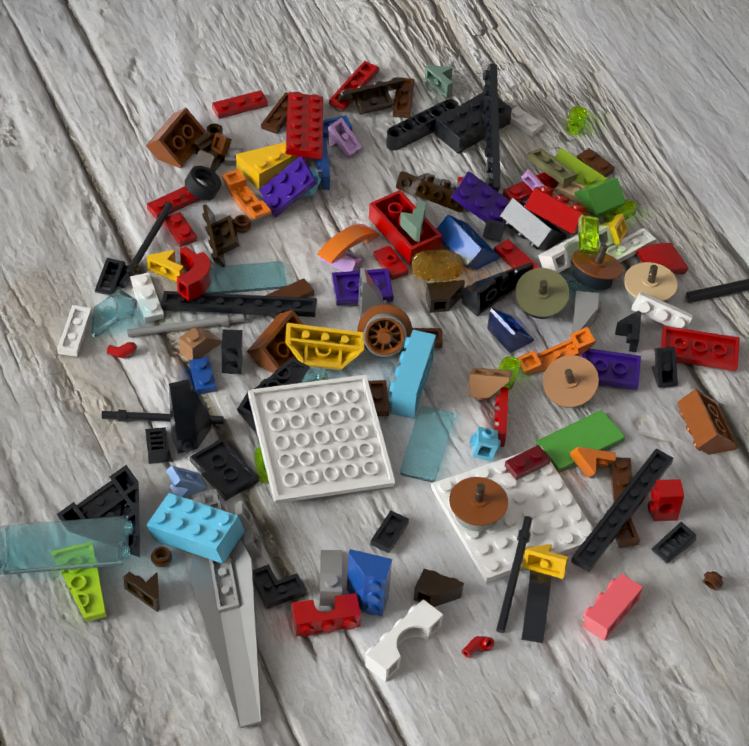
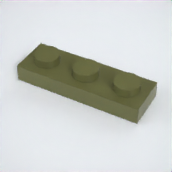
[527,148,577,185]

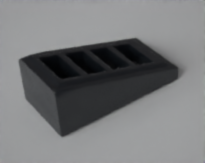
[95,258,126,296]
[145,427,169,464]
[652,521,696,564]

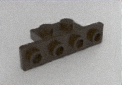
[337,77,405,115]
[396,171,464,212]
[202,204,240,268]

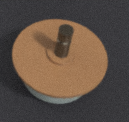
[543,355,599,408]

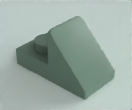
[425,65,453,98]
[400,201,426,242]

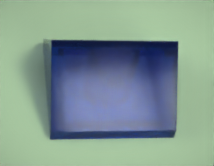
[487,308,534,353]

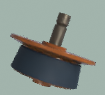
[572,244,623,290]

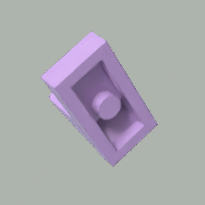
[328,117,362,158]

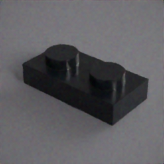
[371,510,409,553]

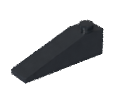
[462,262,534,317]
[237,357,310,432]
[169,379,211,454]

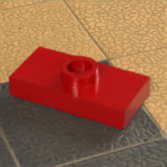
[373,245,409,280]

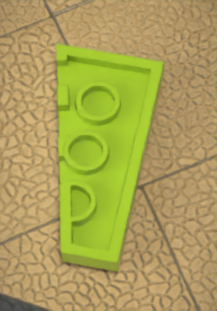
[554,148,607,187]
[51,541,107,622]

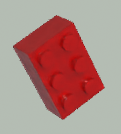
[524,185,590,234]

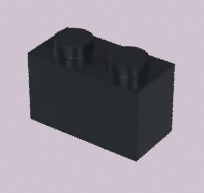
[221,329,243,374]

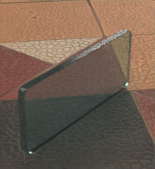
[204,261,287,294]
[400,406,455,483]

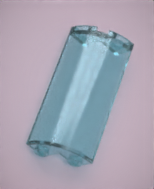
[0,516,132,575]

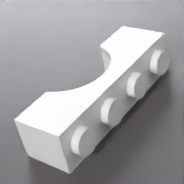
[538,225,614,273]
[365,600,443,682]

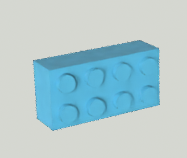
[389,330,436,419]
[147,493,245,564]

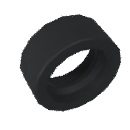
[185,166,222,200]

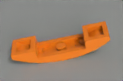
[222,169,271,219]
[317,224,379,264]
[517,327,596,374]

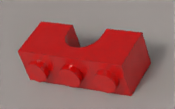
[291,593,361,636]

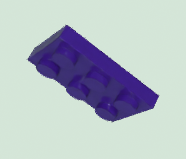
[259,156,318,217]
[451,171,510,223]
[331,268,394,306]
[582,348,641,390]

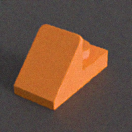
[570,447,616,478]

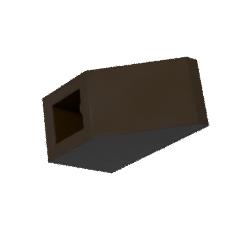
[426,280,465,313]
[413,569,464,607]

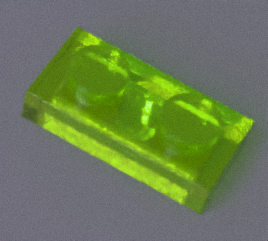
[578,215,599,255]

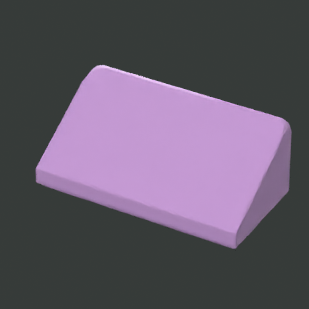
[521,169,544,190]
[320,251,363,272]

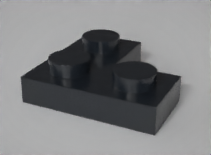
[253,564,306,609]

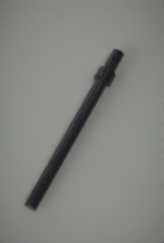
[118,202,173,288]
[102,409,224,424]
[496,516,532,633]

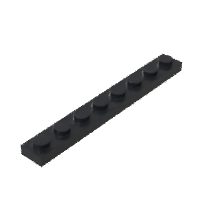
[483,63,501,192]
[161,291,317,317]
[571,448,674,572]

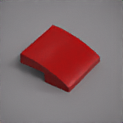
[636,243,689,274]

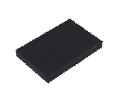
[190,438,259,501]

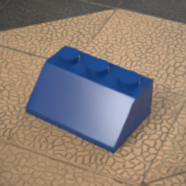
[436,215,500,270]
[346,549,392,617]

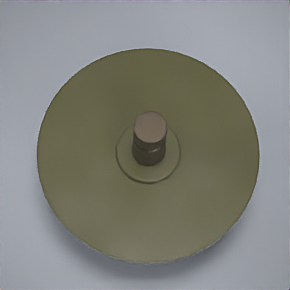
[515,268,569,319]

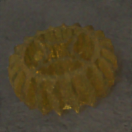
[412,249,463,282]

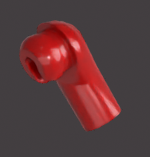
[107,342,137,359]
[462,636,495,658]

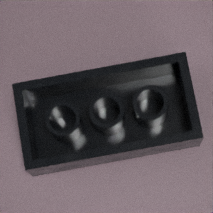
[435,92,512,154]

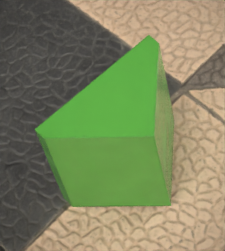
[574,178,626,217]

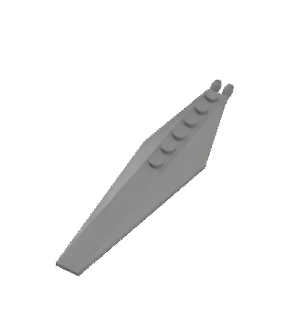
[189,489,262,729]

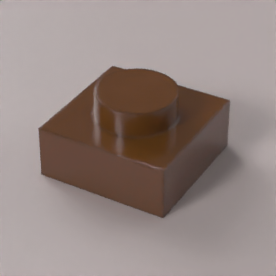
[210,132,232,156]

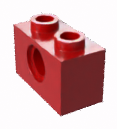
[648,479,684,522]

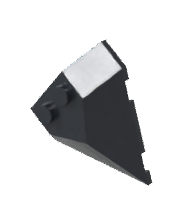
[56,465,140,558]

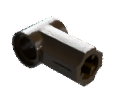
[190,123,223,155]

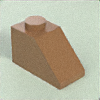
[179,327,222,360]
[469,368,512,400]

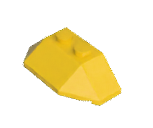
[285,323,364,371]

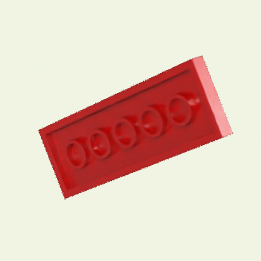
[285,92,323,159]

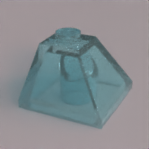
[91,289,138,337]

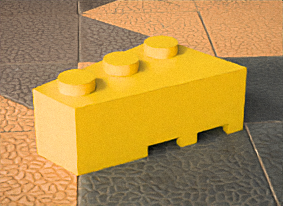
[236,142,300,190]

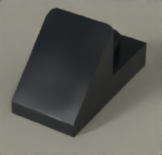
[615,311,641,352]
[652,346,678,388]

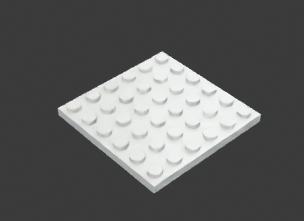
[248,375,395,504]
[431,446,593,583]

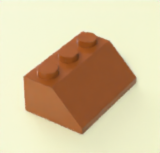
[146,107,206,168]
[247,310,304,373]
[677,389,738,455]

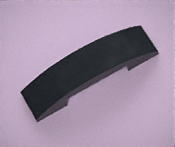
[521,570,551,643]

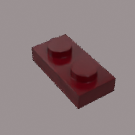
[505,445,550,480]

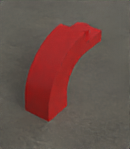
[177,246,211,301]

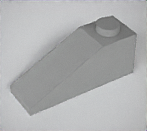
[358,268,387,318]
[572,291,602,333]
[319,550,342,606]

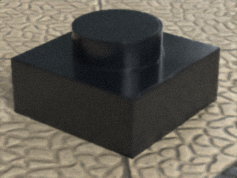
[482,219,506,241]

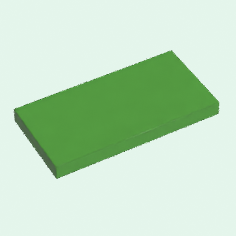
[536,410,625,473]

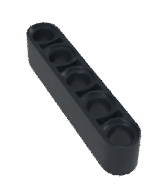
[386,99,459,150]

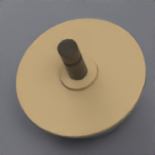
[624,262,677,303]

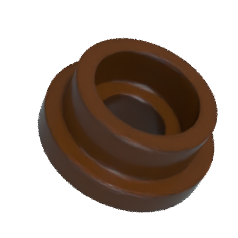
[234,215,251,232]
[151,546,172,567]
[703,571,724,590]

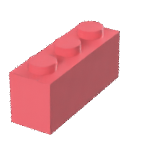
[583,573,643,641]

